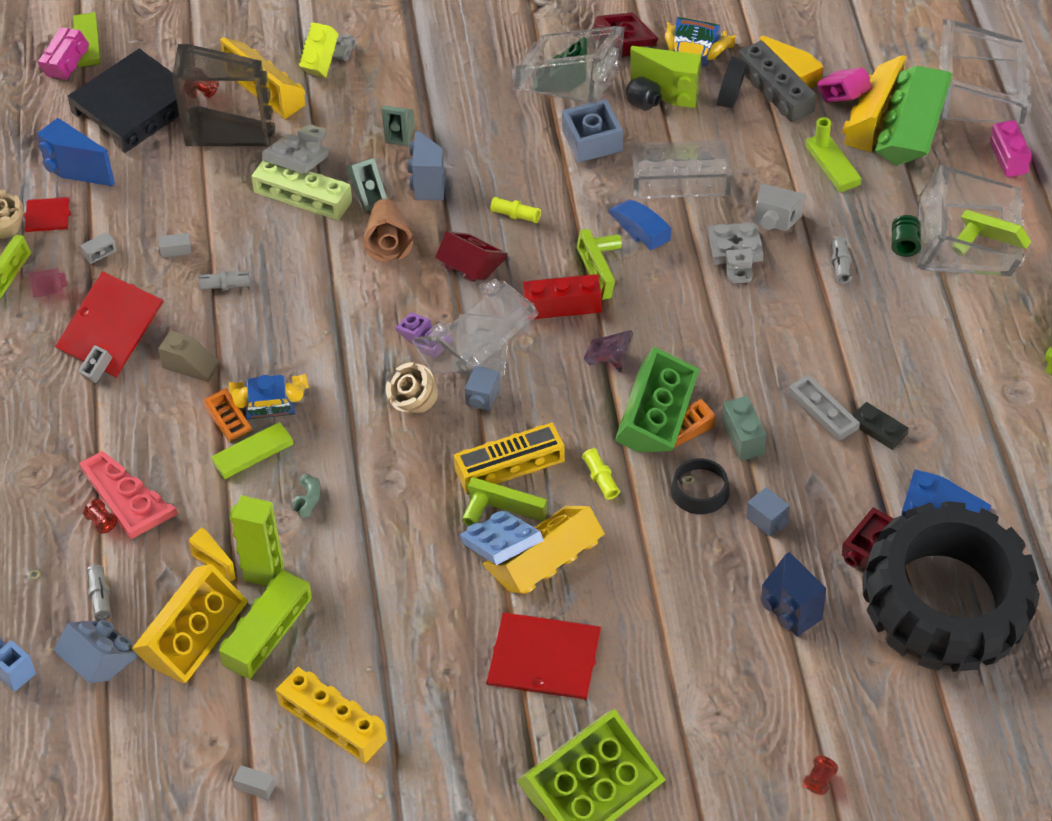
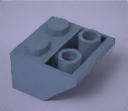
[408,131,445,200]
[53,619,138,683]

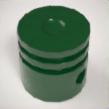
[891,215,921,257]

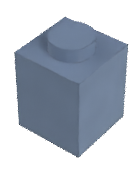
[465,366,500,411]
[746,487,790,536]

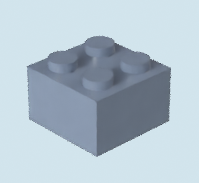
[562,99,623,163]

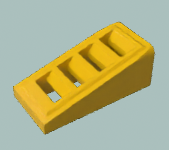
[189,527,236,582]

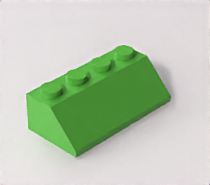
[875,66,953,166]
[615,347,700,452]

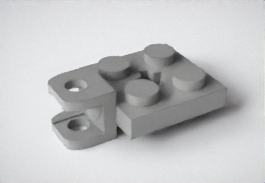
[262,125,329,174]
[708,222,763,283]

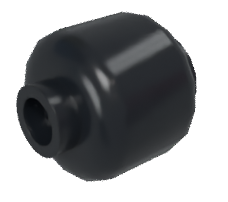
[626,76,662,111]

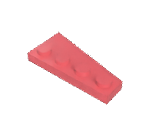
[79,451,178,539]

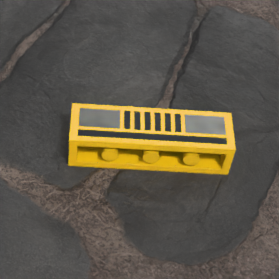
[454,422,565,494]

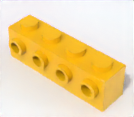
[276,667,387,764]

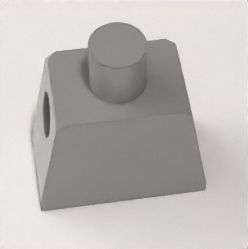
[754,183,806,231]

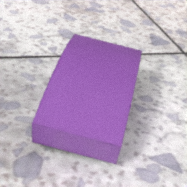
[395,312,453,357]

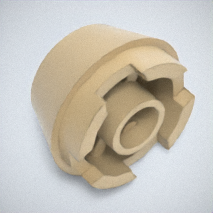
[0,190,24,239]
[386,362,438,413]

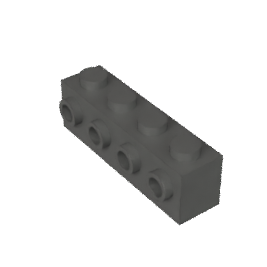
[738,40,816,122]

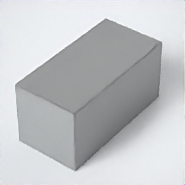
[80,232,117,265]
[158,233,192,258]
[78,345,113,384]
[233,765,276,800]

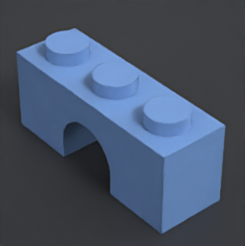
[0,638,36,692]

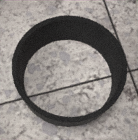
[717,56,747,108]
[671,458,730,514]

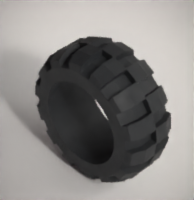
[863,501,1040,672]

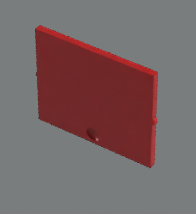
[55,271,164,378]
[486,612,601,700]

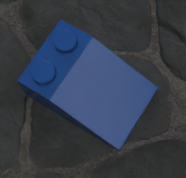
[37,118,115,186]
[901,469,991,517]

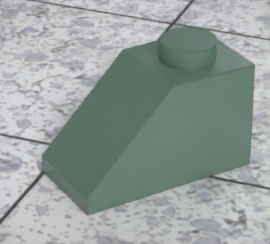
[382,106,415,146]
[346,158,387,212]

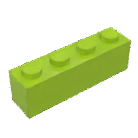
[229,495,284,586]
[219,570,312,679]

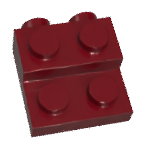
[592,12,659,58]
[842,507,894,570]

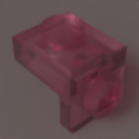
[29,268,67,298]

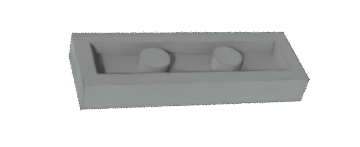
[788,374,860,441]

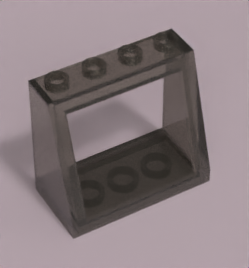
[172,44,275,146]

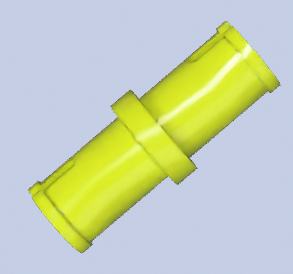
[490,197,541,224]
[582,448,620,500]

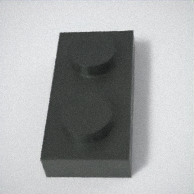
[852,401,909,450]

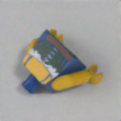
[665,17,736,66]
[229,373,309,420]

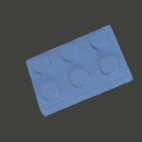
[459,511,544,565]

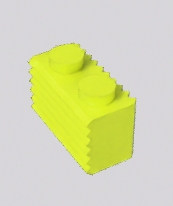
[299,22,339,78]

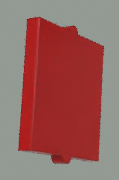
[23,197,71,232]

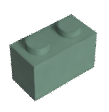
[722,396,767,461]

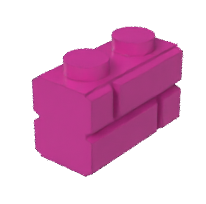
[38,27,89,80]
[818,67,872,103]
[990,120,1032,177]

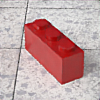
[523,274,601,320]

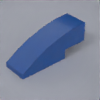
[609,199,671,251]

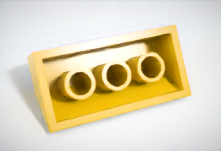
[220,37,306,119]
[842,55,907,153]
[482,506,605,594]
[132,563,248,684]

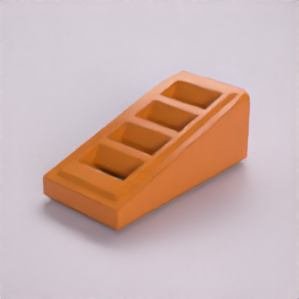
[204,388,252,443]
[675,399,715,447]

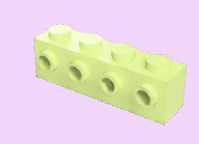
[251,160,352,221]

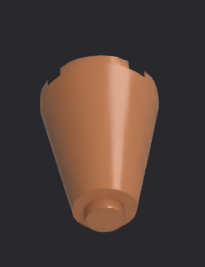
[363,199,413,262]

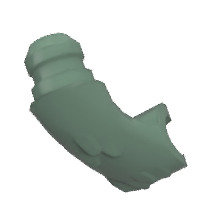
[293,474,320,518]

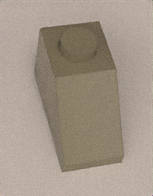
[158,330,220,382]

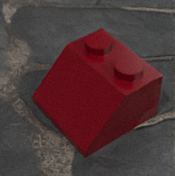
[435,231,508,282]

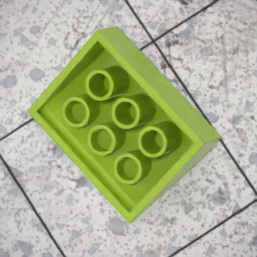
[516,709,666,821]

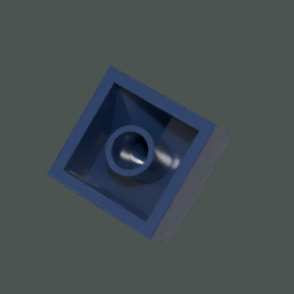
[761,552,826,637]

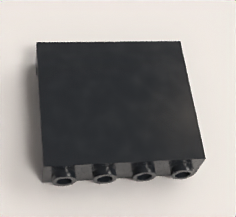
[67,48,196,153]

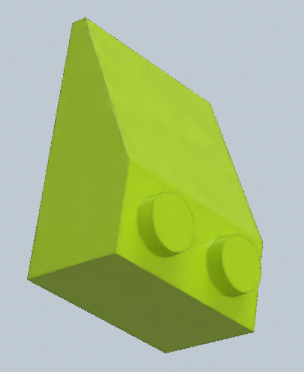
[630,46,701,108]

